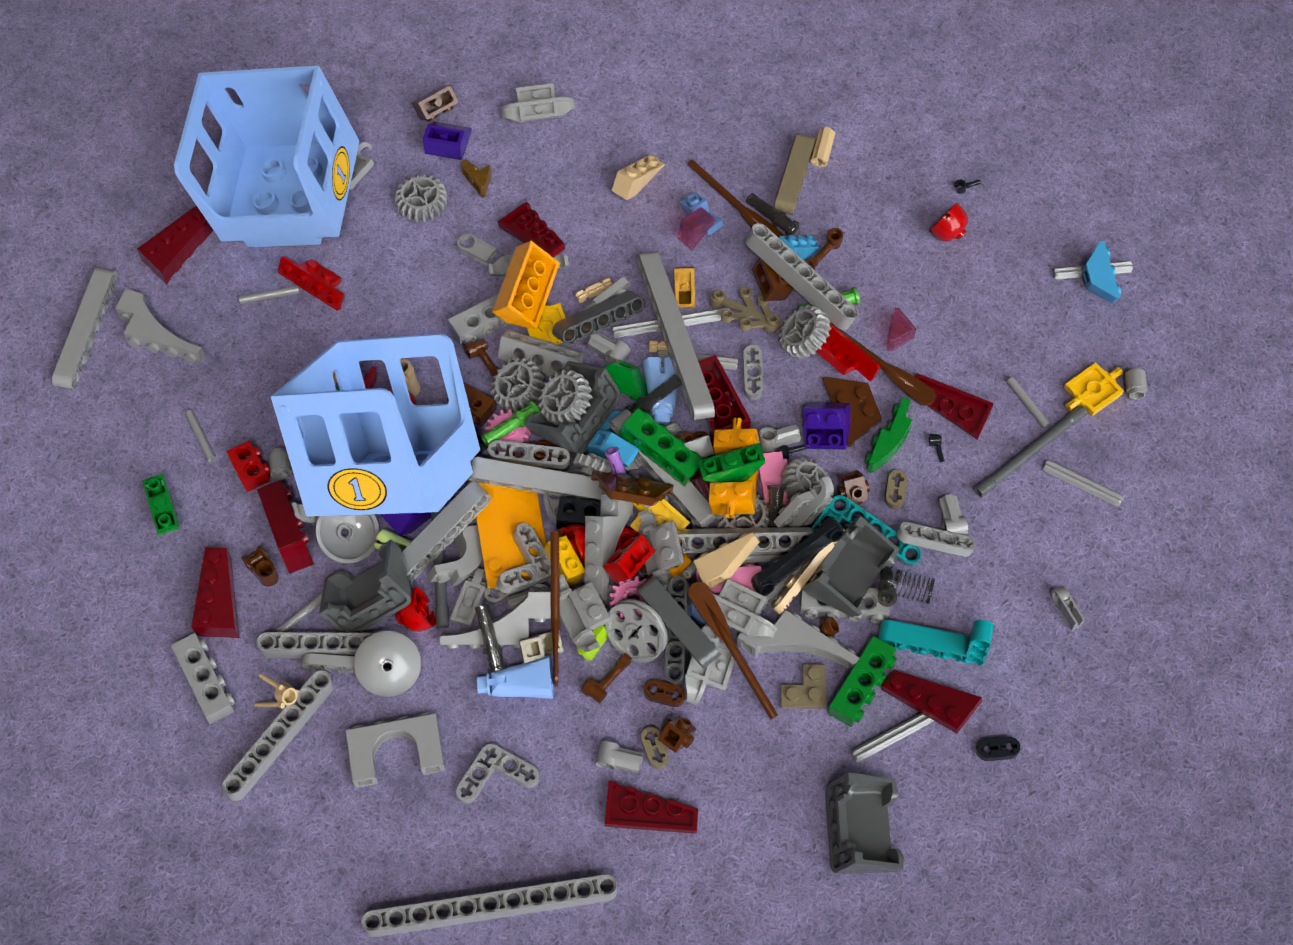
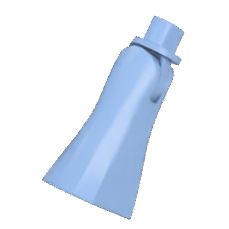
[642,357,679,426]
[477,655,554,699]

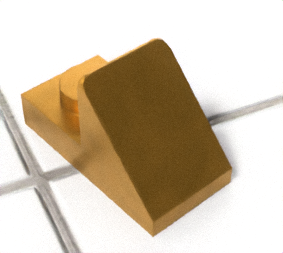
[460,159,492,198]
[674,266,695,308]

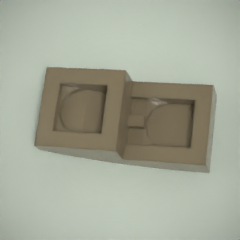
[519,631,564,663]

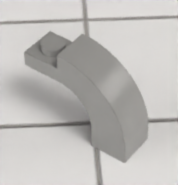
[427,525,483,587]

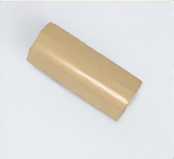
[811,127,836,167]

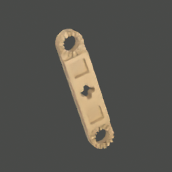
[772,528,845,614]

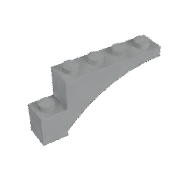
[115,289,205,363]
[585,494,633,604]
[440,589,551,648]
[737,610,859,671]

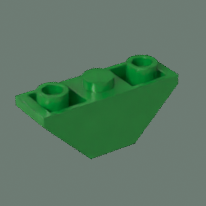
[602,359,648,402]
[698,443,765,483]
[142,474,179,536]

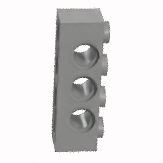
[448,294,509,347]
[498,330,584,376]
[800,588,890,624]
[171,633,235,724]

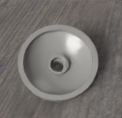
[315,514,379,564]
[354,630,421,697]

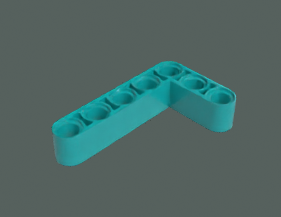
[806,495,921,566]
[878,620,994,666]

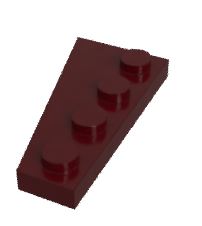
[498,201,565,258]
[915,373,994,440]
[881,670,982,734]
[605,780,698,834]

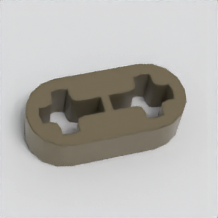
[885,470,907,509]
[641,727,669,769]

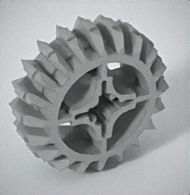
[395,173,448,223]
[778,305,832,359]
[490,357,545,411]
[538,370,593,425]
[780,457,834,498]
[716,494,774,541]

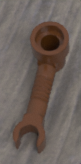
[805,228,843,270]
[463,338,498,382]
[581,653,632,704]

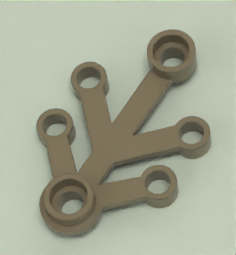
[709,286,782,333]

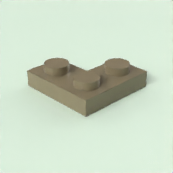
[781,664,826,709]

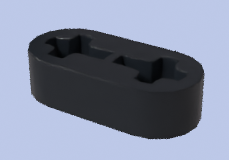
[977,737,1020,761]

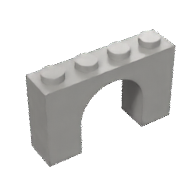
[346,713,445,788]

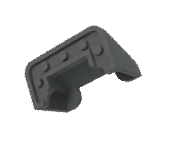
[525,361,620,454]
[802,516,900,617]
[319,539,412,633]
[825,772,904,874]

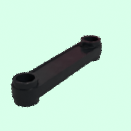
[751,518,845,596]

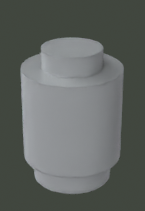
[1125,367,1148,400]
[268,448,292,480]

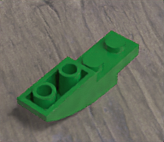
[865,397,912,473]

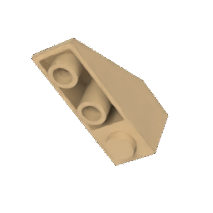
[612,155,665,200]
[694,532,760,589]

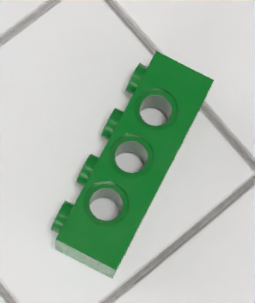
[619,408,702,487]
[828,636,897,727]

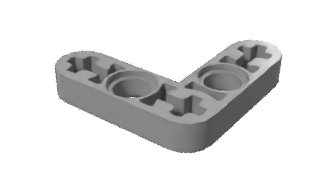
[496,523,551,594]
[456,744,540,804]

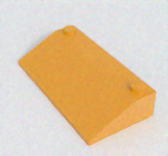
[471,481,551,589]

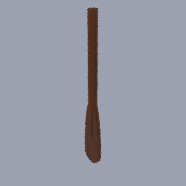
[688,159,785,238]
[830,322,936,406]
[550,531,560,686]
[688,582,778,720]

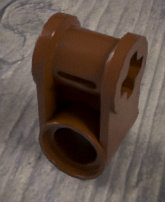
[241,545,279,587]

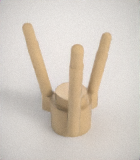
[254,673,299,709]

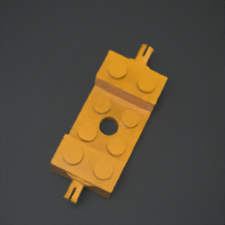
[709,418,760,518]

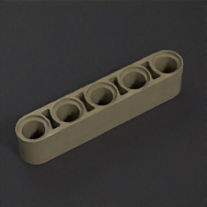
[774,133,816,215]

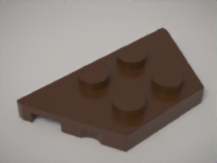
[823,377,882,447]
[591,470,674,506]

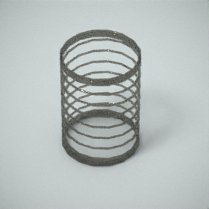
[891,569,935,604]

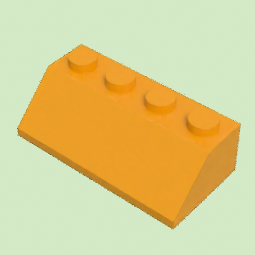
[492,241,560,329]

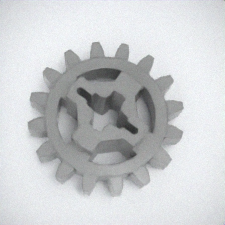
[573,453,612,477]

